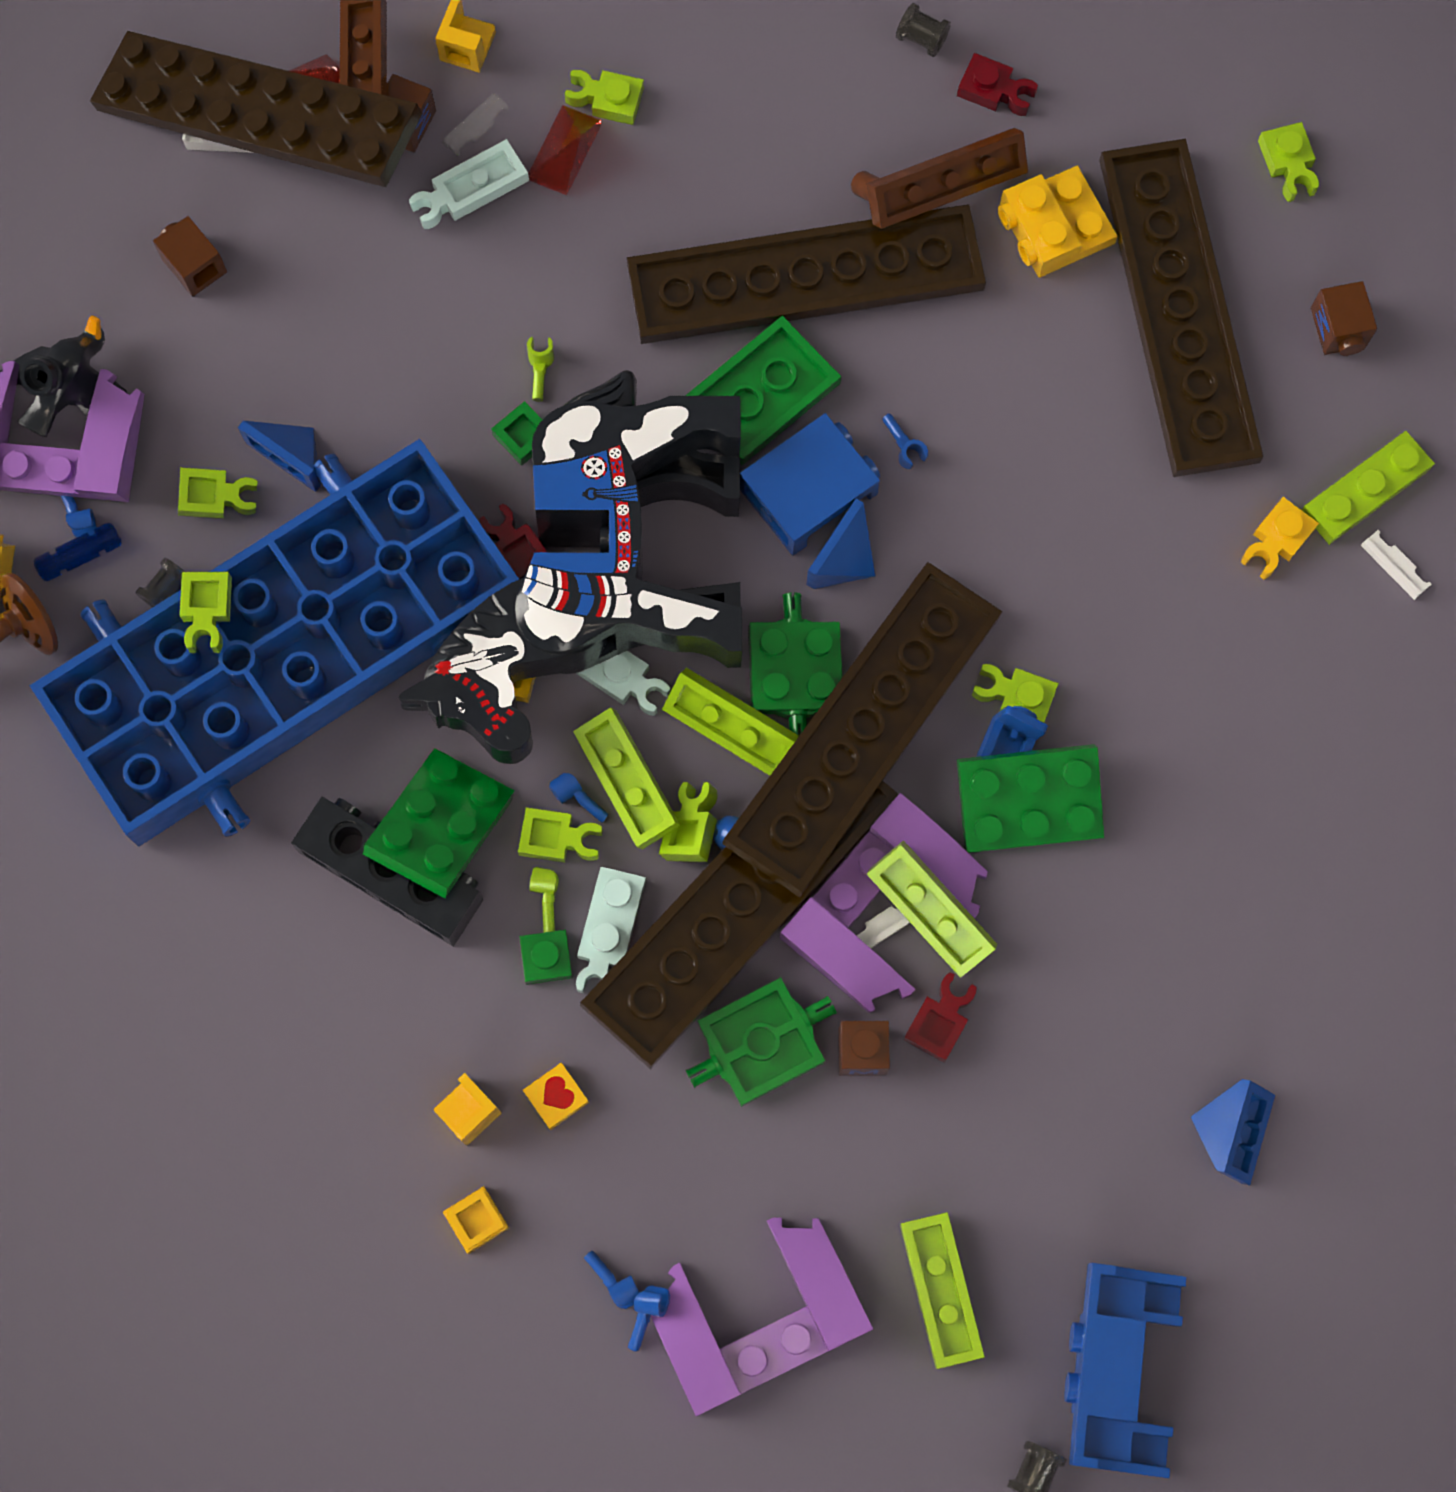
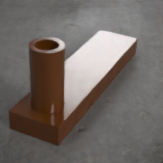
[340,0,387,96]
[851,128,1028,229]

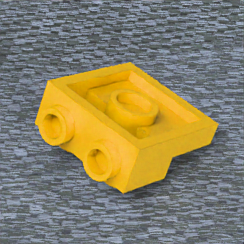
[998,165,1118,278]

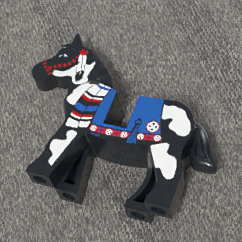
[399,370,742,764]

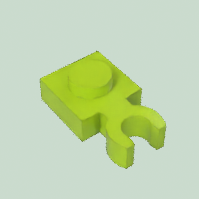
[565,70,644,125]
[1258,122,1319,202]
[178,467,258,519]
[180,572,232,653]
[972,664,1059,723]
[659,782,718,862]
[518,807,603,863]

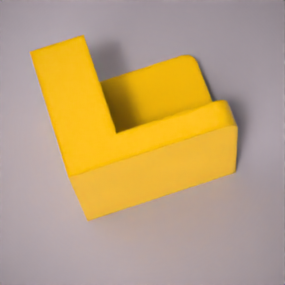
[435,0,496,73]
[433,1073,501,1146]

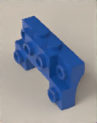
[1064,1263,1186,1478]

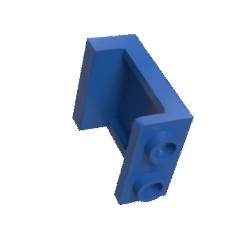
[740,413,880,556]

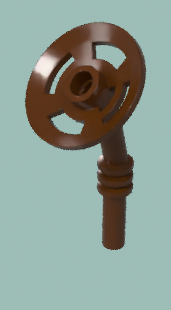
[0,572,58,655]

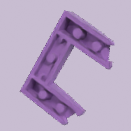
[0,361,145,502]
[780,793,988,1013]
[651,1218,873,1416]

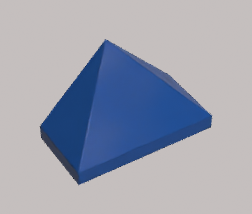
[238,420,321,492]
[806,498,875,589]
[1191,1079,1275,1186]

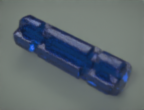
[33,523,122,581]

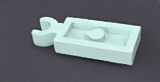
[409,139,529,229]
[576,651,671,716]
[576,867,646,993]

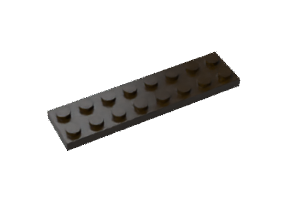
[90,31,423,187]
[1099,138,1263,477]
[626,204,986,344]
[722,562,1003,898]
[580,781,898,1070]

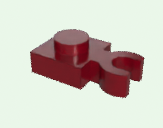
[957,53,1038,116]
[479,503,547,579]
[903,972,977,1063]

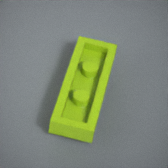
[1302,431,1435,545]
[662,667,799,776]
[573,707,681,850]
[867,840,997,978]
[900,1212,985,1369]

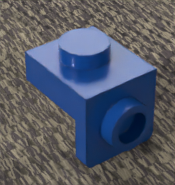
[976,706,1048,757]

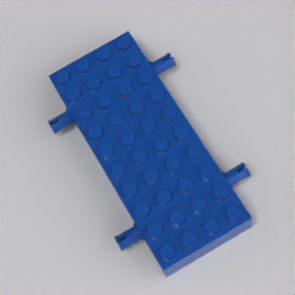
[29,438,519,847]

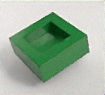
[491,401,542,466]
[519,929,573,985]

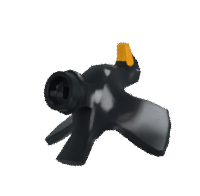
[0,315,128,438]

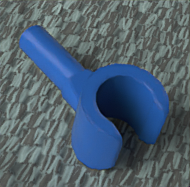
[882,413,928,469]
[60,496,98,538]
[549,773,609,823]
[584,1250,639,1309]
[628,1286,670,1351]

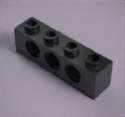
[291,796,483,947]

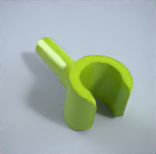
[527,337,554,402]
[529,867,559,933]

